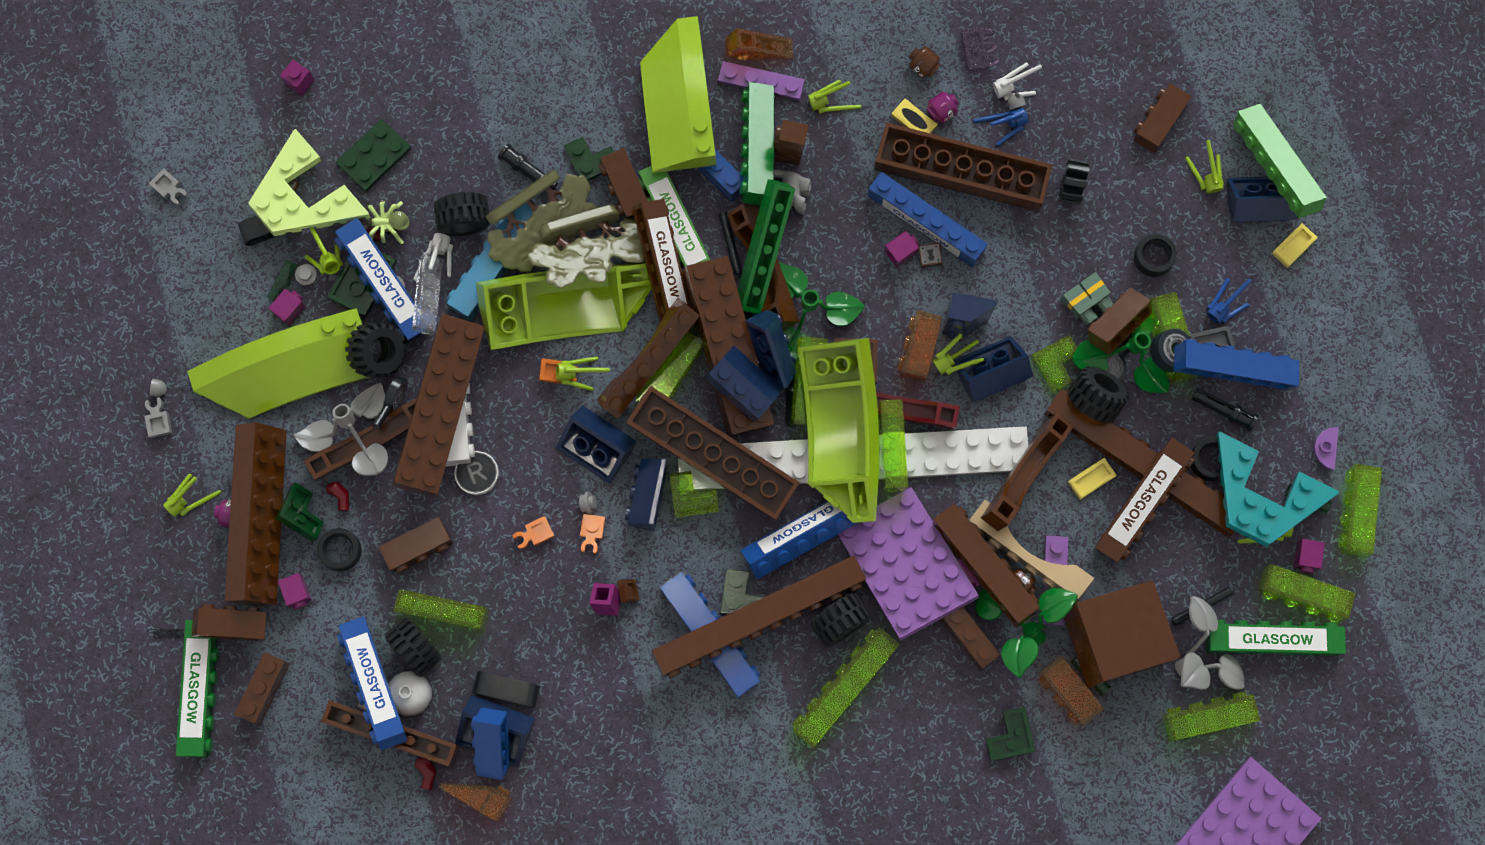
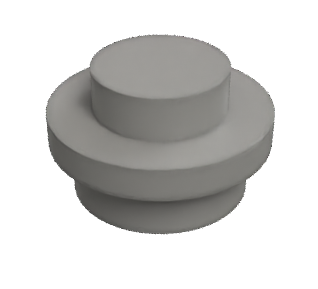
[295,264,317,286]
[579,492,597,514]

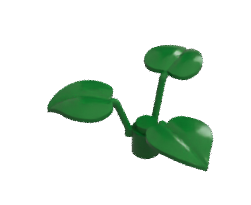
[779,262,865,360]
[1072,315,1169,393]
[975,588,1078,678]

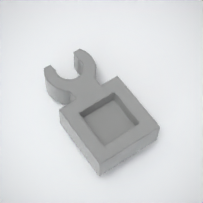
[149,168,189,206]
[144,397,172,439]

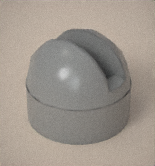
[1008,93,1026,110]
[150,379,167,397]

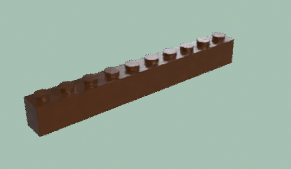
[1044,389,1235,538]
[651,555,866,679]

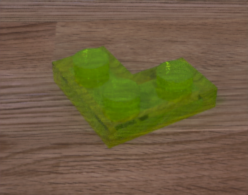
[1031,335,1077,393]
[669,471,719,518]

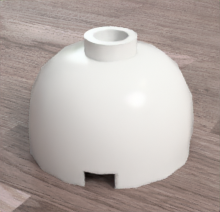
[388,671,432,717]

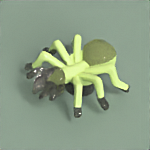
[358,198,410,249]

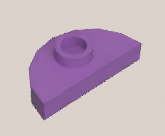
[1313,427,1339,471]

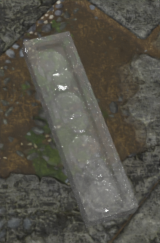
[412,252,443,336]

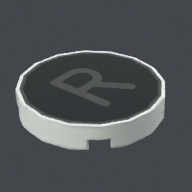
[454,451,499,495]

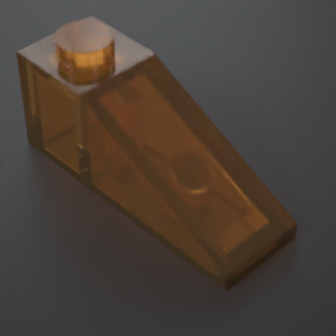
[725,28,793,60]
[439,783,513,822]

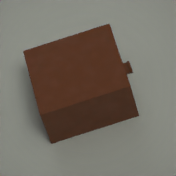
[1064,580,1181,688]

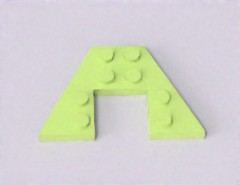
[248,129,370,236]

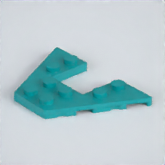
[1216,431,1339,547]

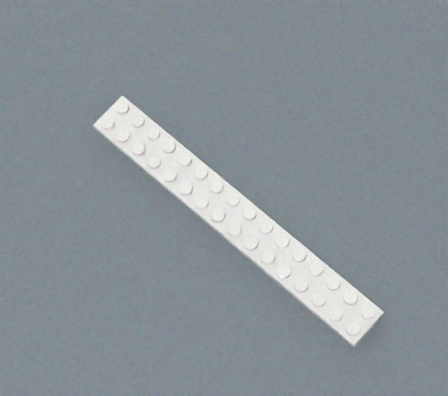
[678,426,1028,492]

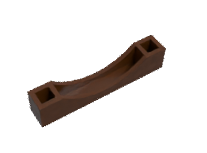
[727,204,800,331]
[597,297,700,419]
[303,398,417,481]
[981,413,1074,531]

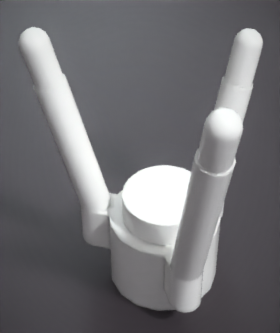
[993,63,1042,101]
[413,233,453,281]

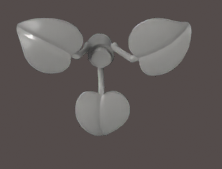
[294,383,388,476]
[1175,596,1245,690]

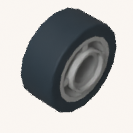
[1150,328,1191,372]

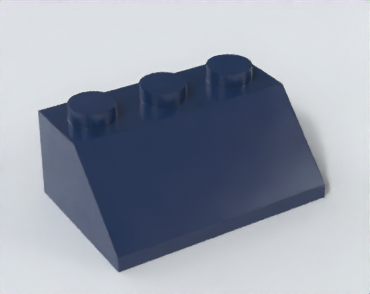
[1227,177,1298,223]
[942,292,997,339]
[745,310,796,388]
[953,336,1034,402]
[704,345,783,422]
[556,405,637,484]
[625,459,668,531]
[455,695,535,767]

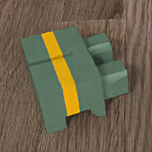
[1060,272,1113,326]

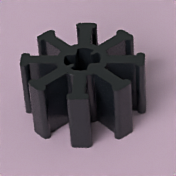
[1059,158,1090,205]

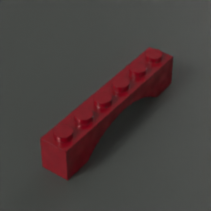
[876,392,960,430]

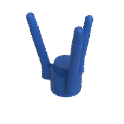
[973,108,1029,147]
[1207,278,1251,324]

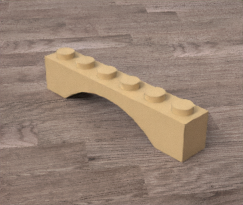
[969,500,1094,602]

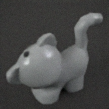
[773,170,811,215]

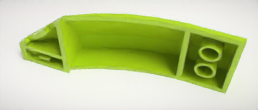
[640,16,717,173]
[475,262,651,350]
[187,308,370,419]
[798,338,879,523]

